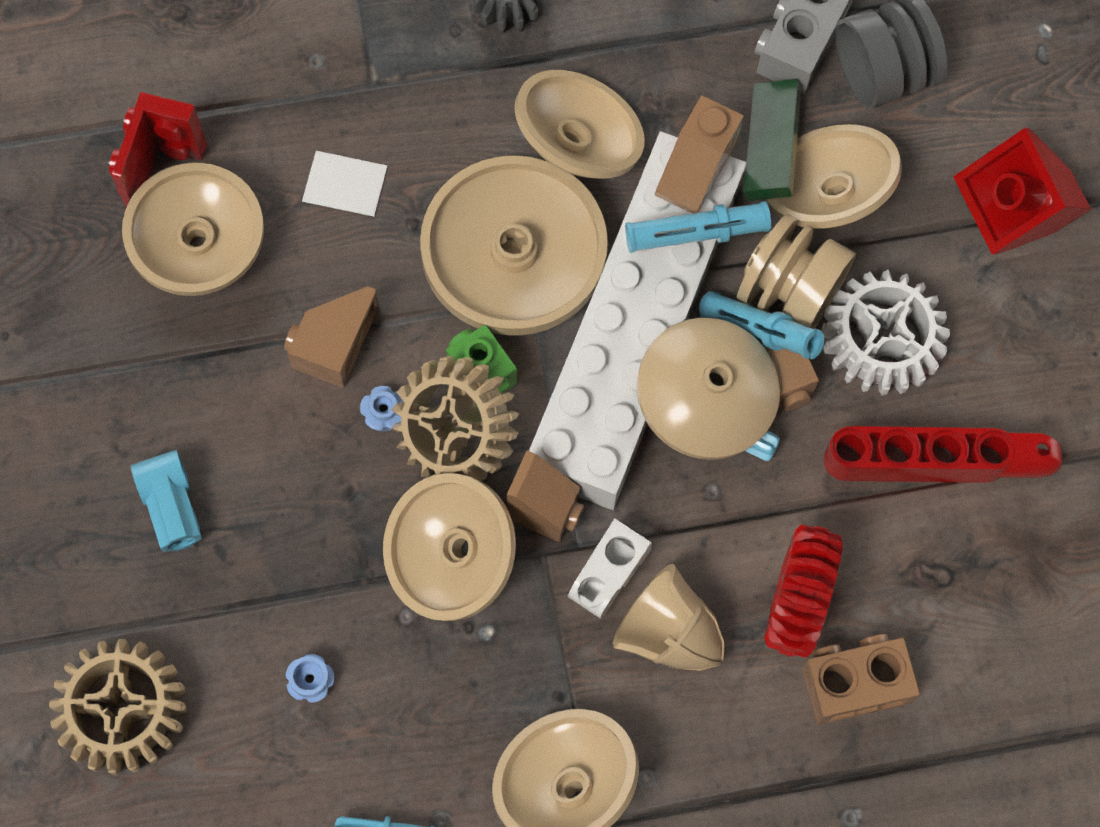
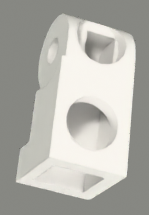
[568,518,652,619]

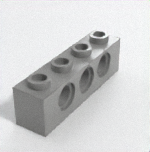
[754,0,854,95]

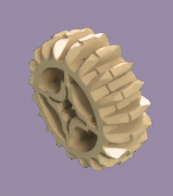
[391,356,520,481]
[49,639,187,775]

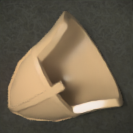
[612,564,724,671]

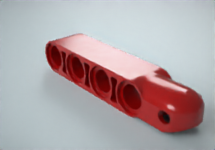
[823,426,1063,483]

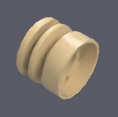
[737,214,856,329]

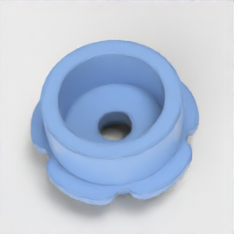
[360,386,404,431]
[286,654,334,703]

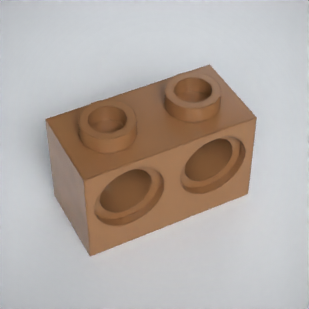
[802,634,920,726]

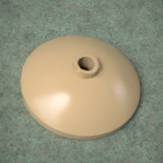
[515,70,645,179]
[766,124,902,229]
[122,163,264,296]
[637,318,780,460]
[383,473,516,621]
[492,709,639,827]

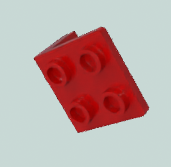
[109,92,207,208]

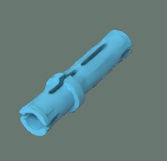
[625,201,771,253]
[699,291,824,359]

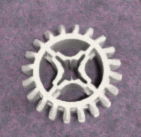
[821,269,950,396]

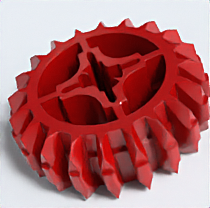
[764,524,843,658]

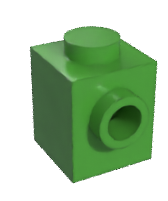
[446,325,517,408]

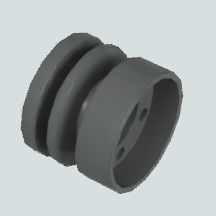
[835,0,947,110]

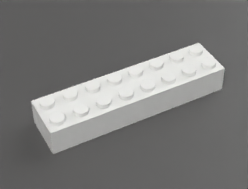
[529,131,747,510]

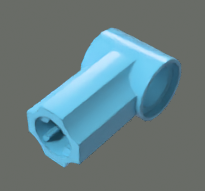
[130,450,202,552]

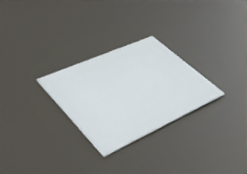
[302,151,388,216]

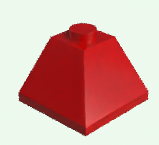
[953,127,1091,255]

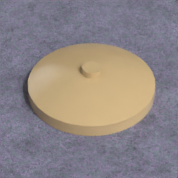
[420,156,608,335]

